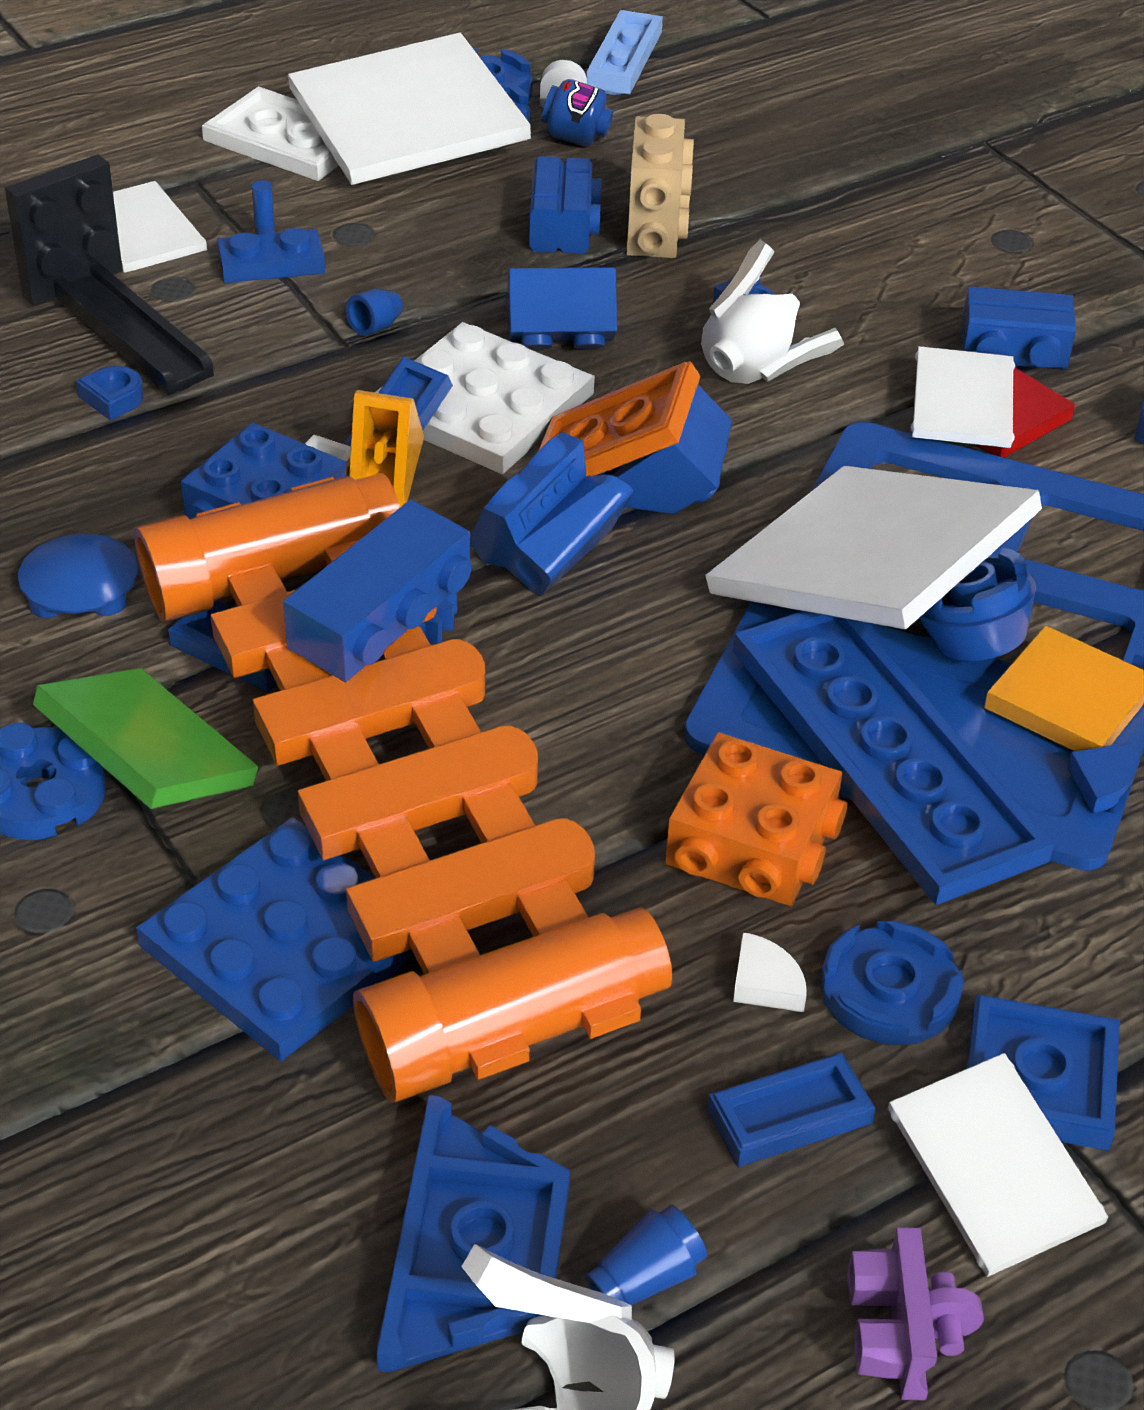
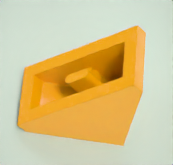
[349,390,424,507]

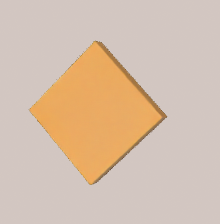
[984,626,1144,751]

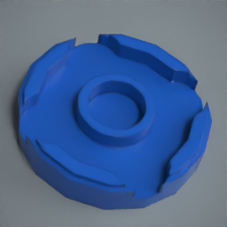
[820,921,964,1045]

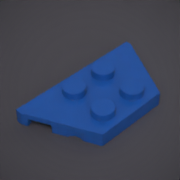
[377,1095,570,1372]

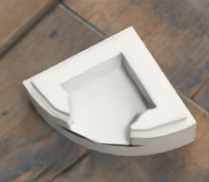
[733,932,807,1012]

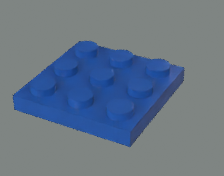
[136,817,415,1062]

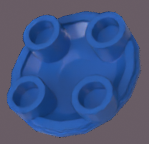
[17,533,139,618]

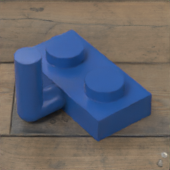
[217,180,325,283]

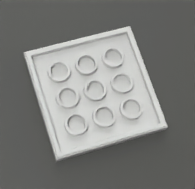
[288,32,531,185]
[705,466,1042,629]

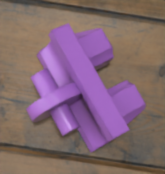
[847,1227,984,1400]

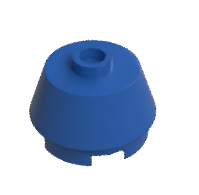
[918,548,1037,661]

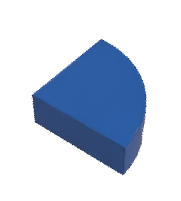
[1068,743,1137,814]

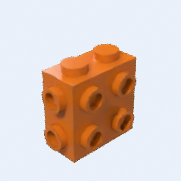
[665,732,847,907]

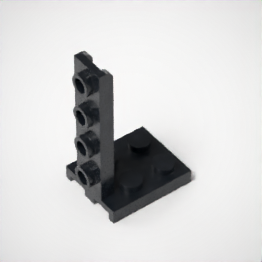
[5,154,214,395]

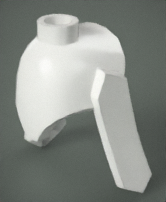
[701,239,844,384]
[461,1244,674,1410]

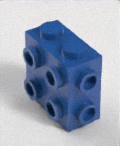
[181,422,346,519]

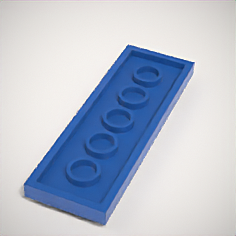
[733,611,1054,905]

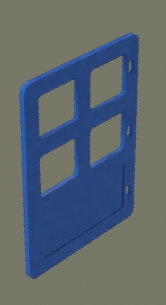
[685,422,1144,870]

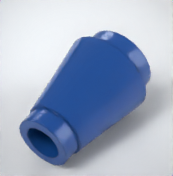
[585,1204,708,1305]

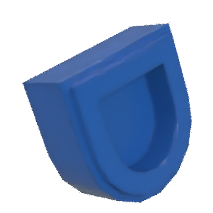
[76,366,144,421]

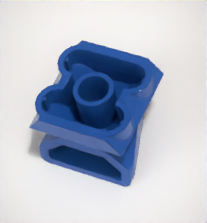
[470,432,634,596]

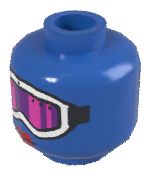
[541,79,614,148]

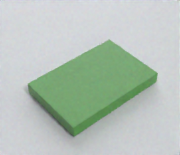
[33,668,259,809]

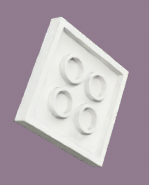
[374,322,595,474]

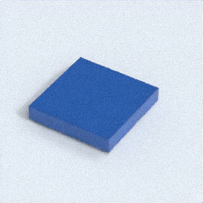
[966,994,1120,1151]

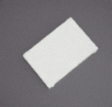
[113,181,207,273]
[910,346,1015,448]
[888,1053,1108,1277]

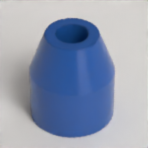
[346,288,403,336]

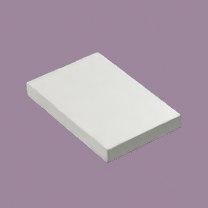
[202,86,339,181]

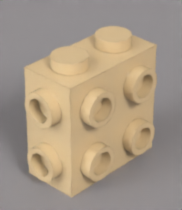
[627,114,694,258]

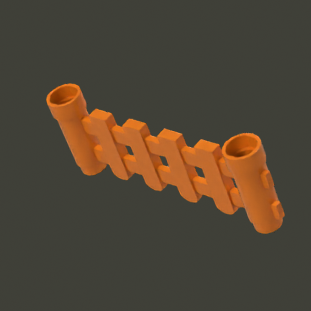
[134,473,672,1103]

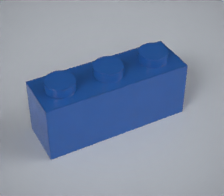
[283,499,472,683]

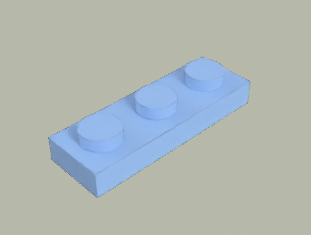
[587,10,663,95]

